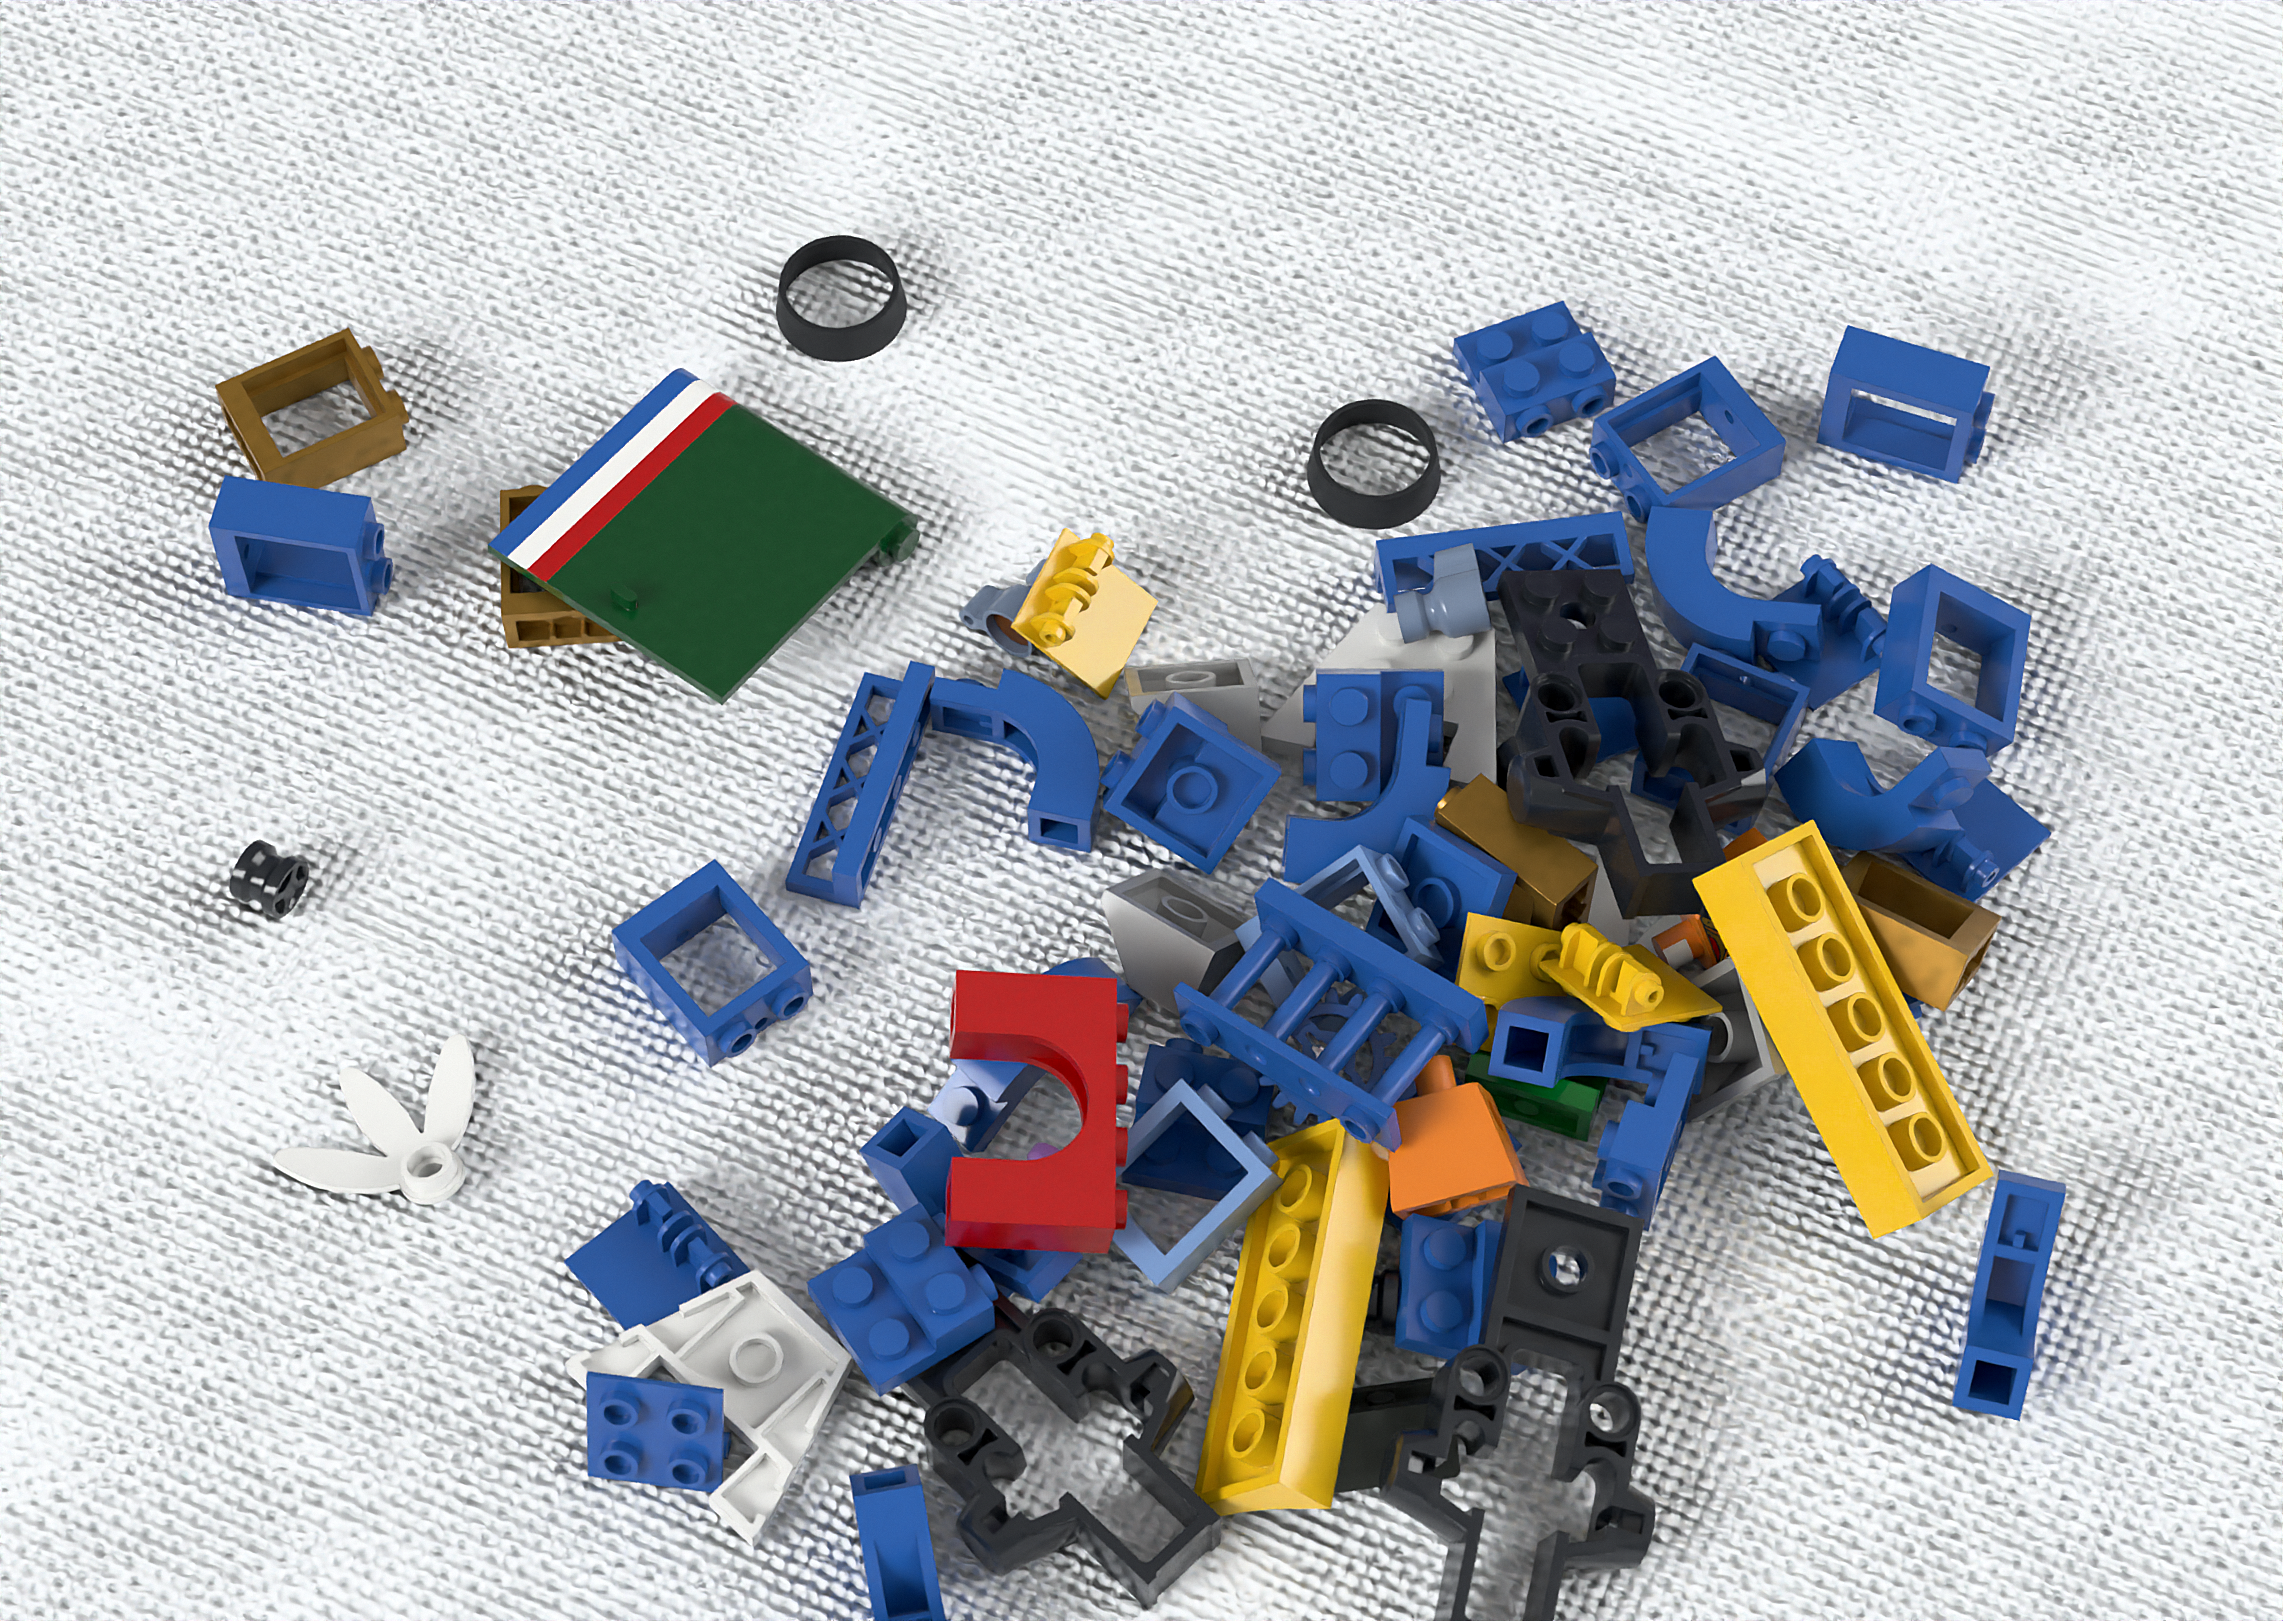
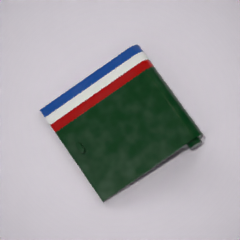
[488,368,920,705]

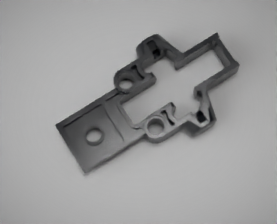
[1496,569,1766,920]
[1379,1183,1656,1621]
[816,1250,1221,1610]

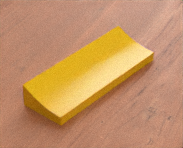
[1692,819,1994,1239]
[1194,1118,1390,1516]

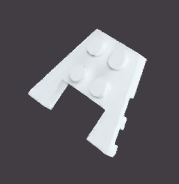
[1261,602,1498,793]
[566,1269,853,1547]

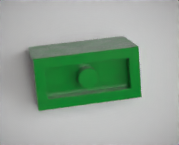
[1464,1050,1609,1142]

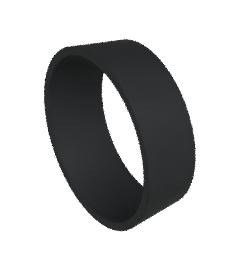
[776,235,907,362]
[1307,399,1441,530]

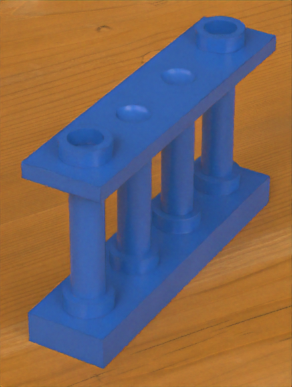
[1173,877,1489,1153]

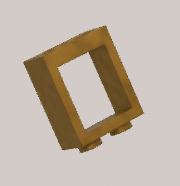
[215,327,410,489]
[500,485,623,649]
[1434,773,1599,932]
[1836,851,2002,1012]

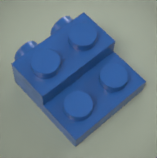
[1453,300,1617,444]
[1303,668,1444,801]
[1099,691,1282,875]
[1364,815,1518,984]
[1121,1038,1278,1202]
[1591,1051,1700,1232]
[807,1202,998,1397]
[1394,1213,1557,1376]

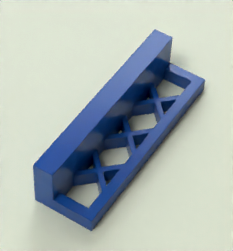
[1373,511,1635,614]
[785,660,935,909]

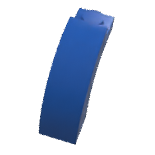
[1645,506,1825,667]
[930,668,1100,853]
[1280,697,1451,883]
[1773,738,1993,853]
[927,957,1143,1153]
[1488,996,1714,1095]
[859,1106,1083,1304]
[1951,1169,2066,1421]
[849,1463,947,1621]

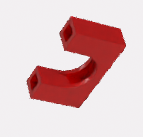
[945,970,1129,1254]

